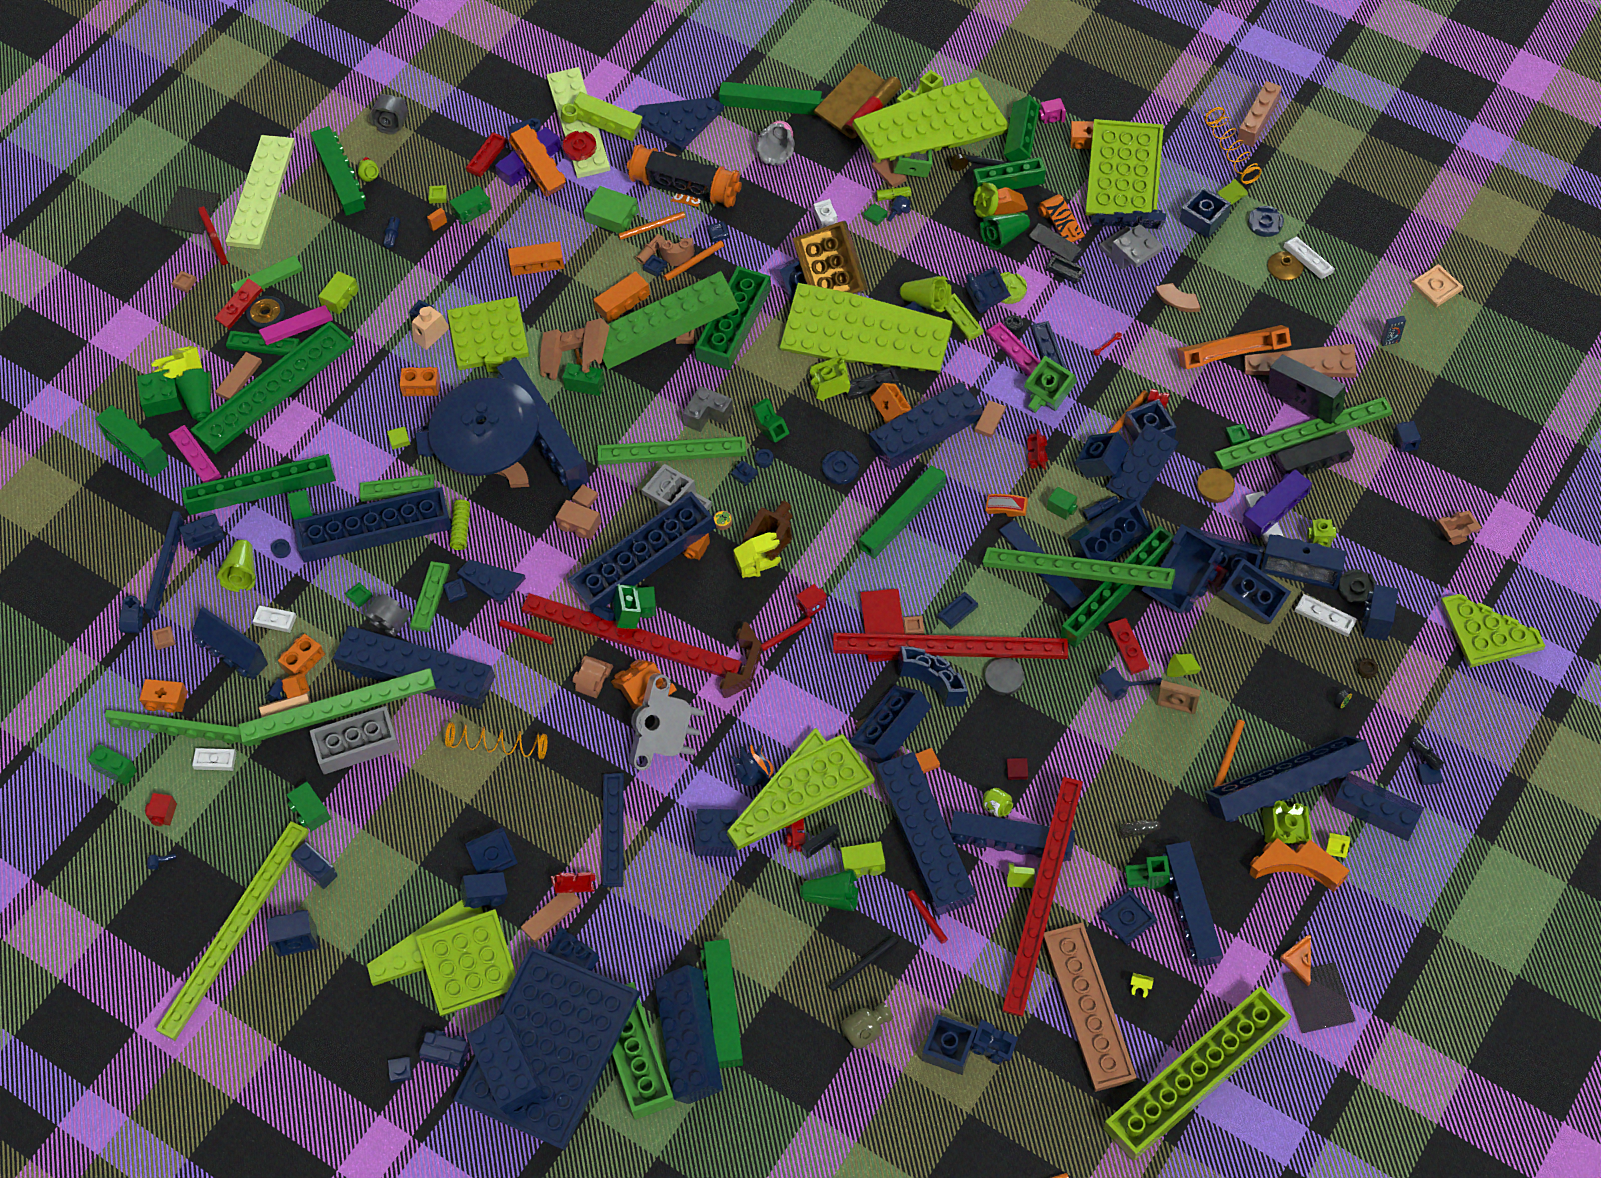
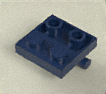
[965,266,1011,314]

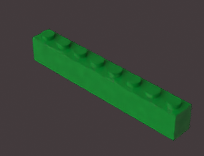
[182,454,336,515]
[1061,525,1174,648]

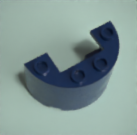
[1142,524,1225,614]

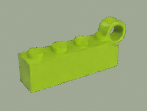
[561,92,643,142]

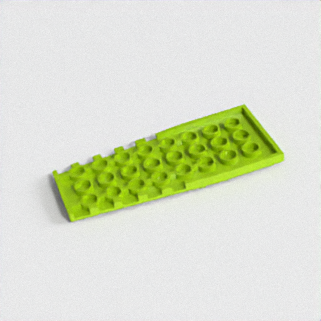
[852,77,1009,163]
[780,283,953,373]

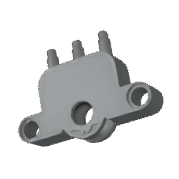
[629,673,705,771]

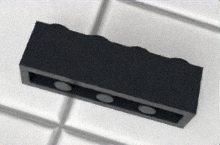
[1274,431,1355,478]

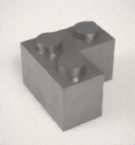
[683,386,734,432]

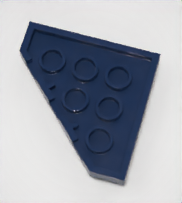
[632,97,724,151]
[1091,209,1166,229]

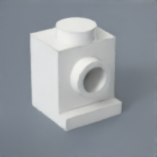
[814,199,838,228]

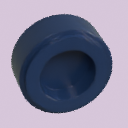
[755,449,774,468]
[271,539,291,559]

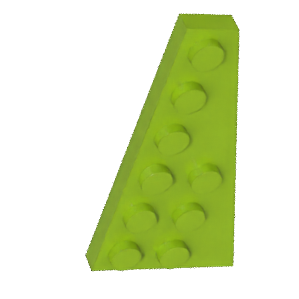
[367,900,483,986]

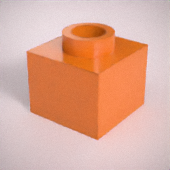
[282,672,310,699]

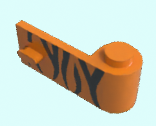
[1038,194,1085,243]

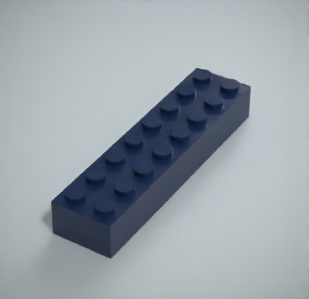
[496,358,589,491]
[294,487,452,563]
[568,492,716,613]
[333,626,495,710]
[1204,735,1372,822]
[876,752,976,916]

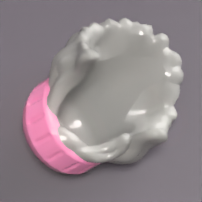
[756,121,795,166]

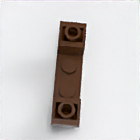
[720,622,762,698]

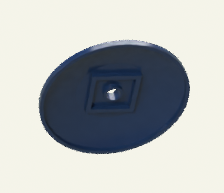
[428,378,539,476]

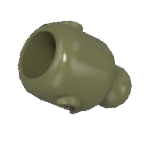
[841,1003,894,1049]

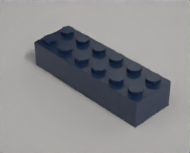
[869,381,982,471]
[654,965,723,1104]

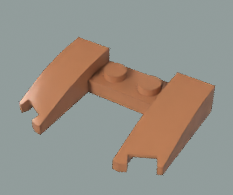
[540,318,610,380]

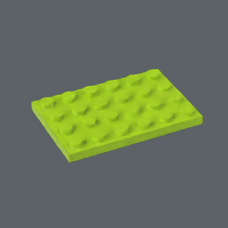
[1085,119,1164,216]

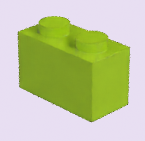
[318,271,359,315]
[841,841,885,878]

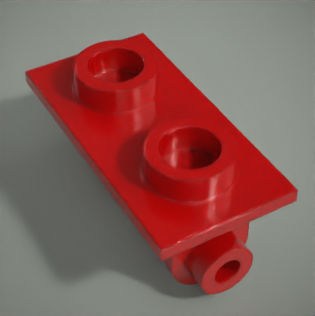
[1027,429,1048,470]
[784,818,806,854]
[551,871,596,893]

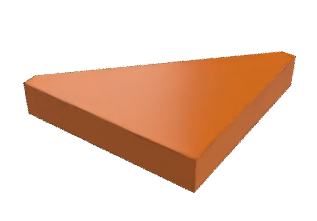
[1280,934,1311,986]

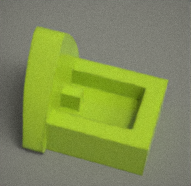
[1218,179,1248,205]
[1167,654,1201,677]
[1007,862,1035,888]

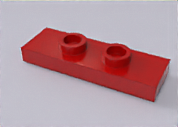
[466,132,508,177]
[215,278,263,329]
[1107,618,1149,675]

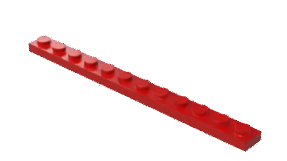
[521,593,742,678]
[833,633,1068,659]
[1002,776,1083,1017]

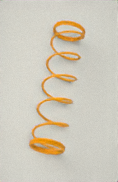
[1204,107,1262,184]
[445,722,547,759]

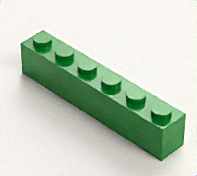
[310,126,366,216]
[701,939,743,1069]

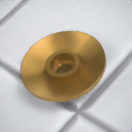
[1267,251,1304,281]

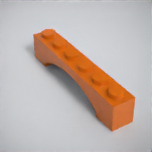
[1177,325,1291,369]

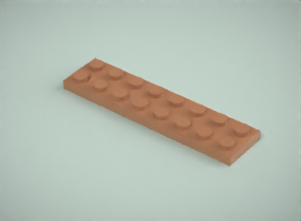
[1043,922,1137,1092]

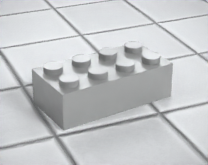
[310,706,400,774]

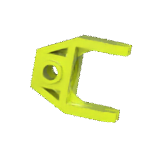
[150,346,202,378]
[733,533,781,578]

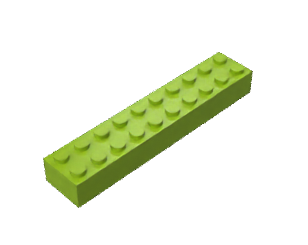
[1104,986,1292,1161]

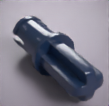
[383,217,401,249]
[1082,496,1119,521]

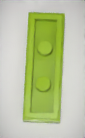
[944,293,984,342]

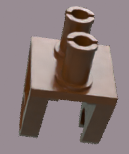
[742,500,793,561]

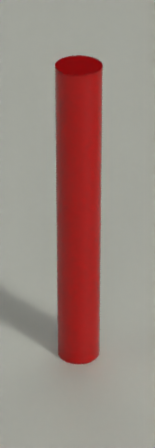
[761,616,812,652]
[499,619,554,645]
[907,890,948,944]

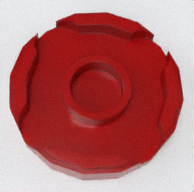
[562,131,597,161]

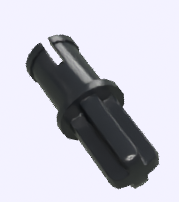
[1409,737,1444,771]

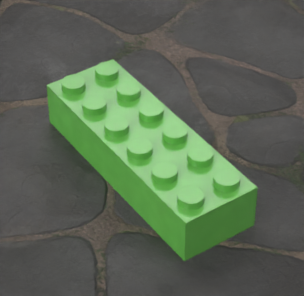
[612,982,675,1120]

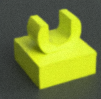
[1326,833,1350,858]
[1131,973,1154,998]

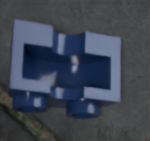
[971,1019,1018,1065]

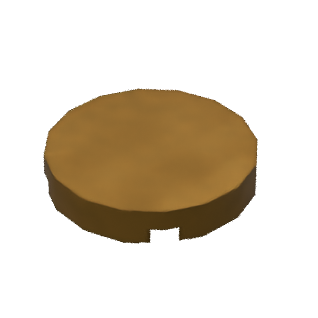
[1197,468,1235,503]

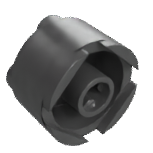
[369,94,408,134]
[364,594,411,637]

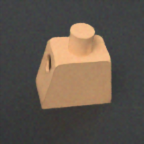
[412,306,450,350]

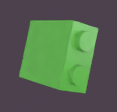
[584,186,639,233]

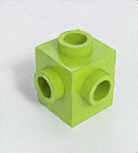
[1307,518,1336,547]

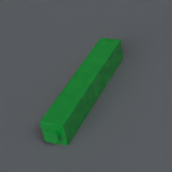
[719,82,824,115]
[859,465,946,559]

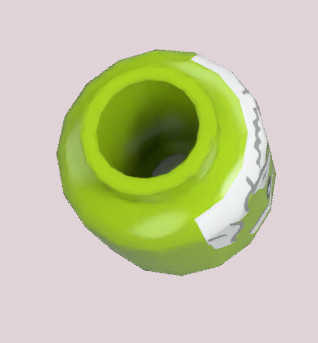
[982,788,1013,818]

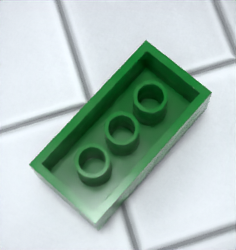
[95,405,169,479]

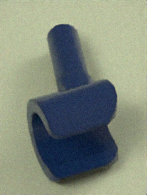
[147,854,176,870]

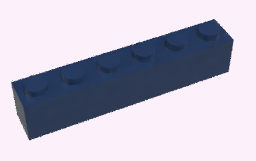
[950,811,1075,862]
[1162,841,1223,967]

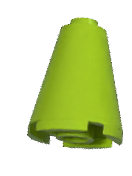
[900,276,951,312]
[217,540,256,592]

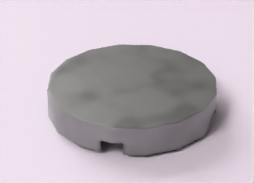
[985,658,1024,696]

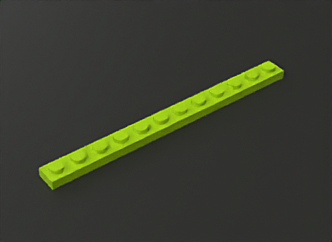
[156,821,309,1041]

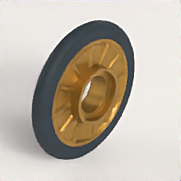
[246,296,285,328]

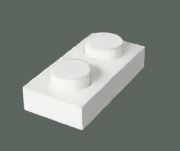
[252,605,297,633]
[192,748,236,771]

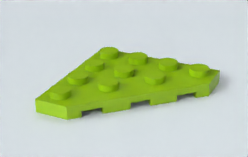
[1440,594,1545,668]

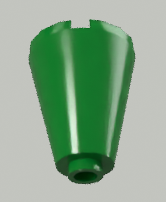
[980,212,1030,250]
[175,368,212,421]
[800,870,858,911]

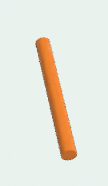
[618,211,686,240]
[663,240,724,282]
[1108,390,1149,433]
[1213,720,1245,788]

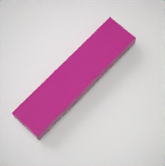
[259,305,333,345]
[986,322,1041,377]
[169,425,221,483]

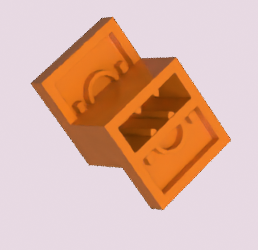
[611,659,677,710]

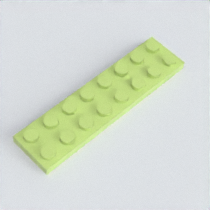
[547,67,611,179]
[225,135,296,249]

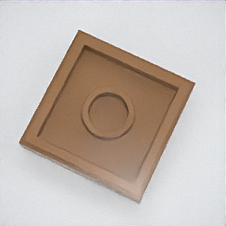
[1156,680,1201,714]

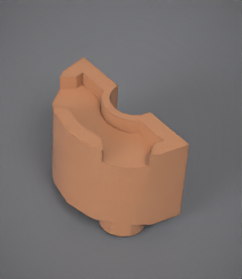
[658,238,695,266]
[1436,510,1482,545]
[573,656,613,698]

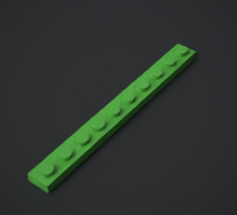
[1214,397,1393,470]
[983,547,1175,589]
[238,668,436,745]

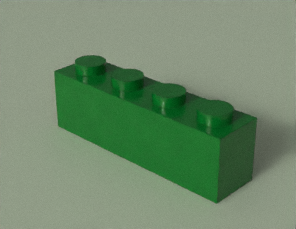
[1004,95,1040,162]
[973,157,1046,191]

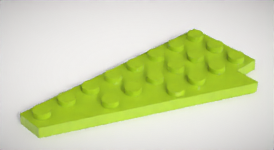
[727,728,875,851]

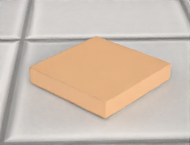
[1411,264,1463,308]

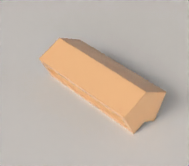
[259,692,311,717]

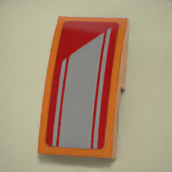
[985,494,1028,517]

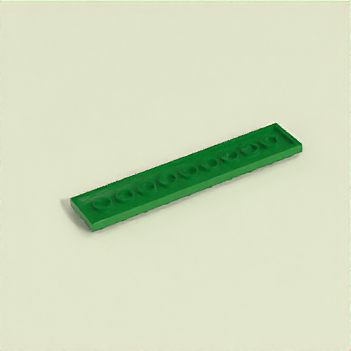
[190,321,354,454]

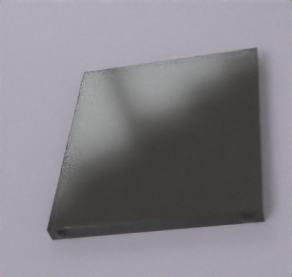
[160,186,221,235]
[1282,962,1356,1034]

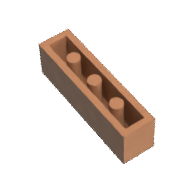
[1237,81,1282,147]

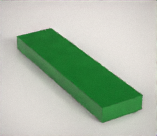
[226,331,300,356]

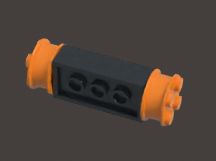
[627,144,742,208]

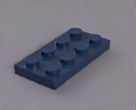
[1106,423,1179,504]

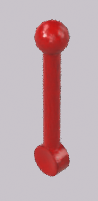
[1093,332,1122,356]

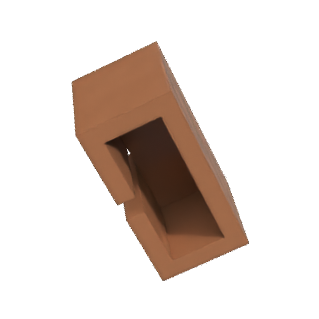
[556,500,601,540]

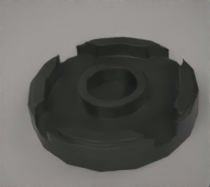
[1338,569,1377,606]

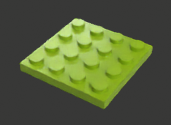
[447,296,529,371]
[415,909,516,1017]

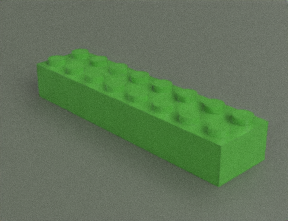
[602,271,739,369]

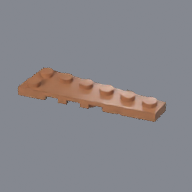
[1244,344,1357,378]

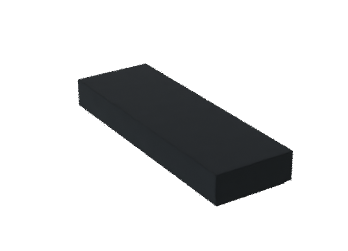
[1029,223,1082,263]
[845,367,899,401]

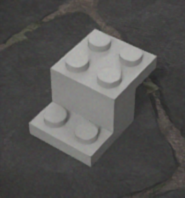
[1099,224,1164,270]
[642,464,712,513]

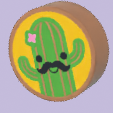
[713,511,732,530]

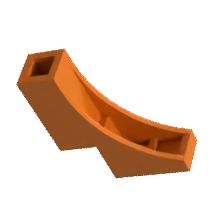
[1249,838,1350,892]

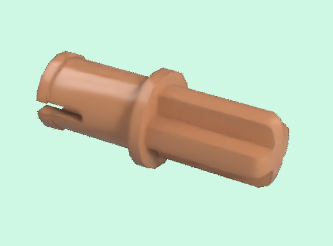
[635,234,665,265]

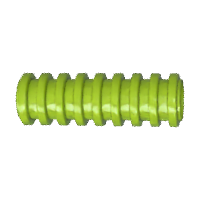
[450,499,470,550]

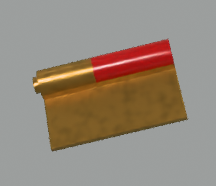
[814,62,901,139]

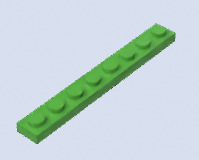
[598,436,746,465]
[104,710,261,746]

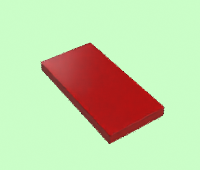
[860,588,904,663]

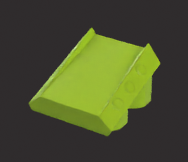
[810,355,851,401]
[1261,801,1312,843]

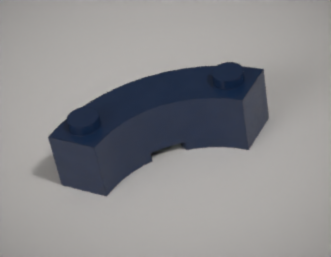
[897,646,968,707]

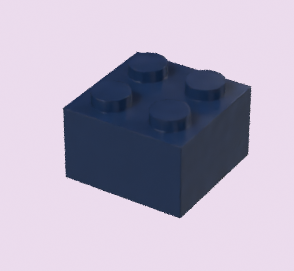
[1180,186,1231,238]
[1124,399,1177,441]
[1075,432,1130,478]
[1361,584,1398,641]
[695,809,739,857]
[266,910,319,957]
[922,1014,977,1075]

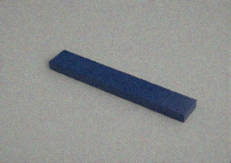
[144,511,185,618]
[999,520,1087,611]
[603,773,624,888]

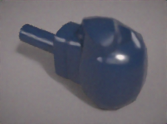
[887,195,911,222]

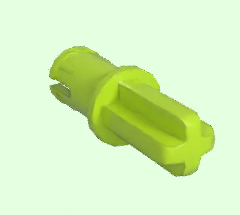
[876,186,911,201]

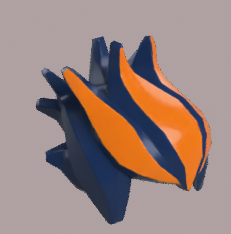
[731,744,774,788]

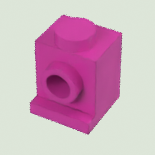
[1038,98,1066,124]

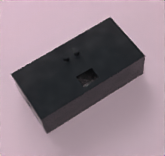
[1268,354,1346,424]

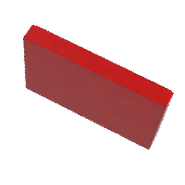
[198,206,228,265]

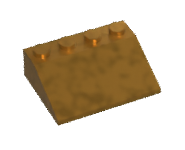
[792,221,868,294]

